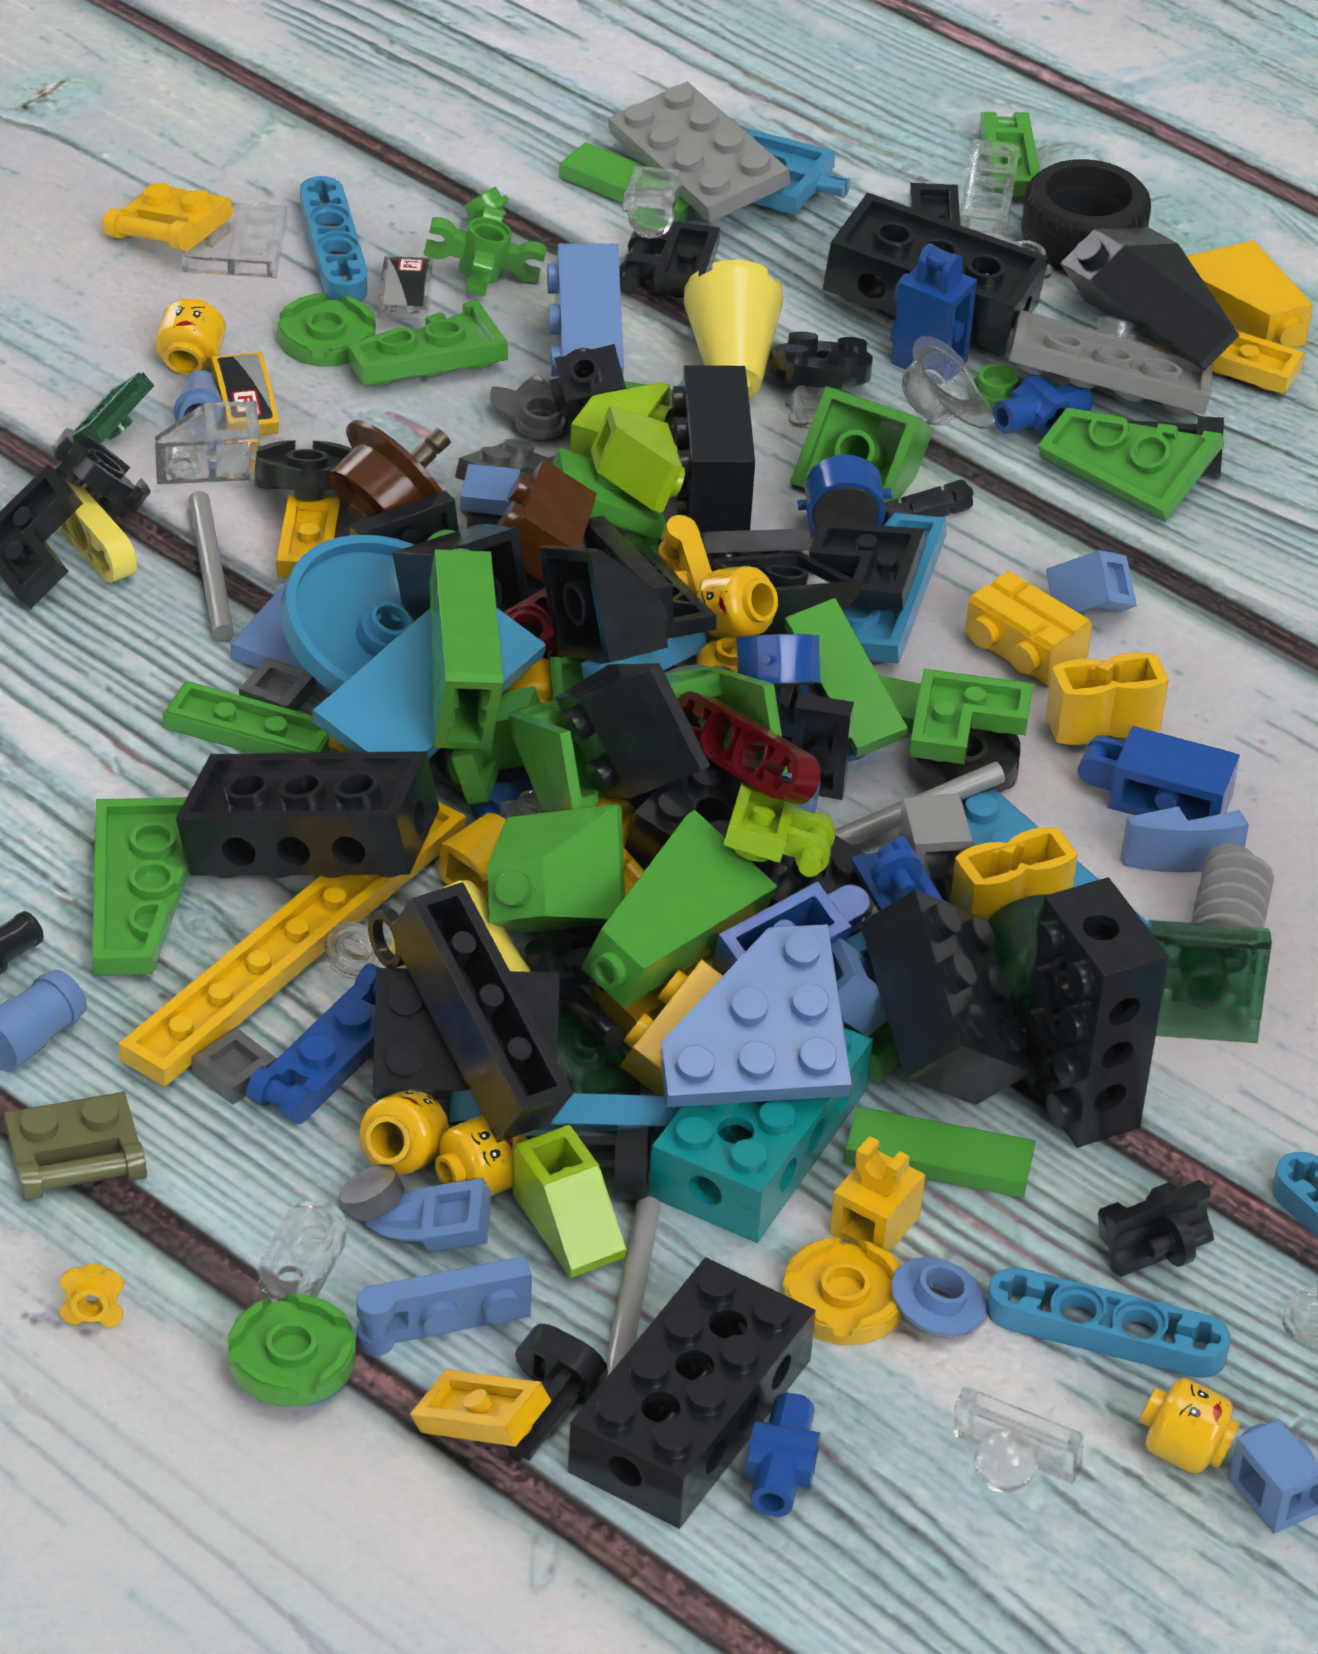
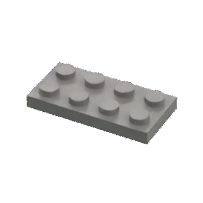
[608,81,791,223]
[1009,310,1213,415]

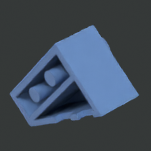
[547,243,624,376]

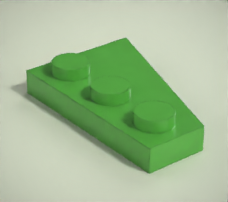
[348,299,508,386]
[1037,408,1224,522]

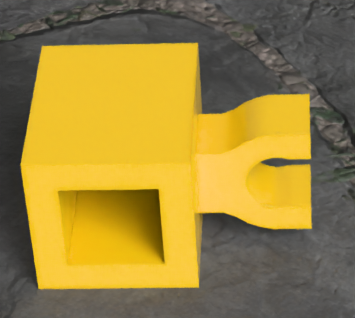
[829,1136,925,1252]

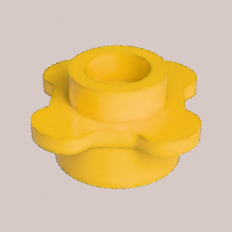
[60,1264,124,1327]

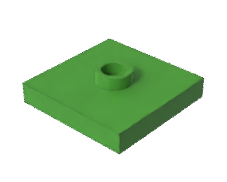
[553,448,666,539]

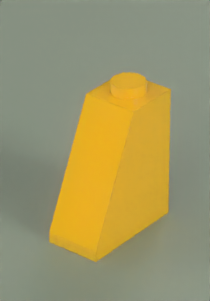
[1187,240,1313,348]

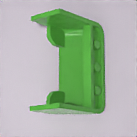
[508,667,788,813]

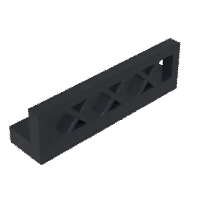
[584,516,717,638]

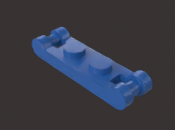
[246,963,381,1124]

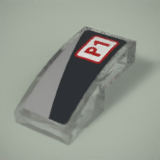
[377,256,434,320]

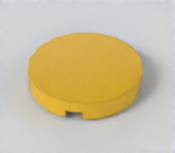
[782,1237,903,1345]

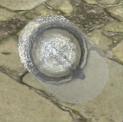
[901,336,995,429]

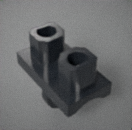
[1098,1180,1214,1277]

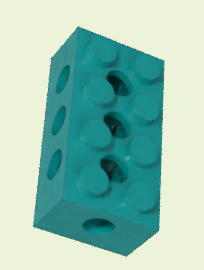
[649,1027,873,1243]

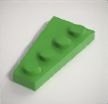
[92,797,190,976]

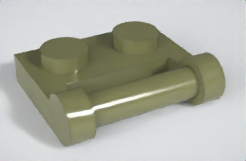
[4,1091,147,1201]

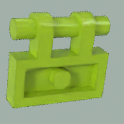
[723,782,836,877]

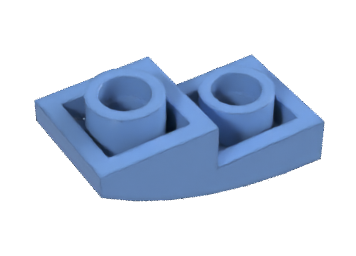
[1120,806,1249,872]

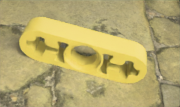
[58,480,137,583]

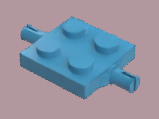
[746,129,850,214]

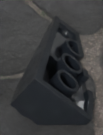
[1060,227,1239,371]

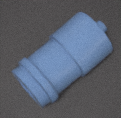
[0,969,87,1072]

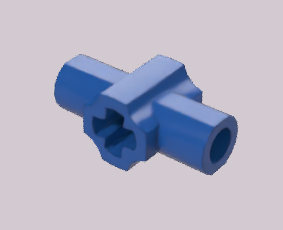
[992,375,1093,438]
[745,1392,821,1517]

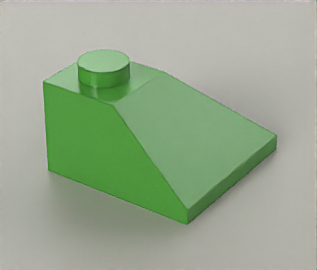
[790,386,934,502]
[487,804,625,934]

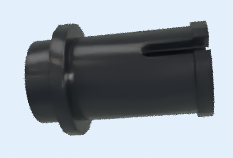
[0,911,44,975]

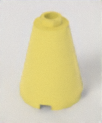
[684,259,784,398]

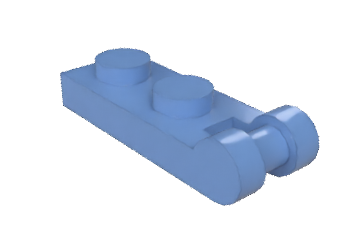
[356,1256,532,1356]

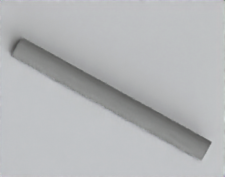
[189,491,234,642]
[835,761,1005,846]
[602,1196,661,1383]

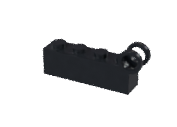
[368,882,574,1143]

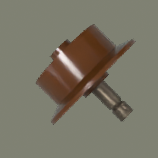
[328,420,451,522]

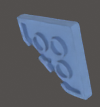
[659,924,852,1107]

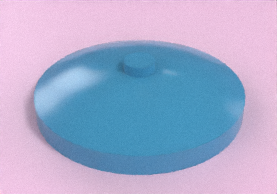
[280,535,415,692]

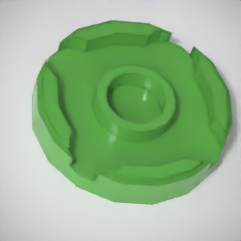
[277,293,376,366]
[228,1294,356,1406]

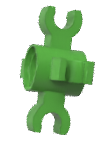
[423,205,547,296]

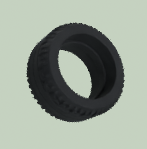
[1021,159,1151,270]

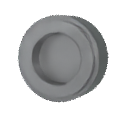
[339,1165,405,1221]

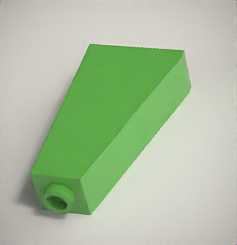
[429,548,504,750]
[581,810,778,1008]

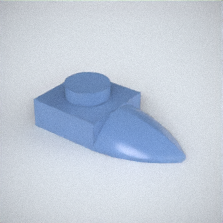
[365,1178,492,1253]

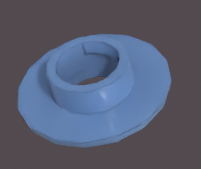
[891,1257,987,1337]

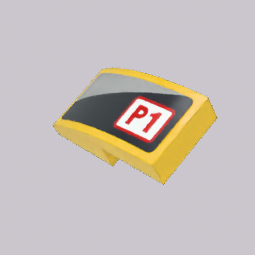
[211,352,279,438]

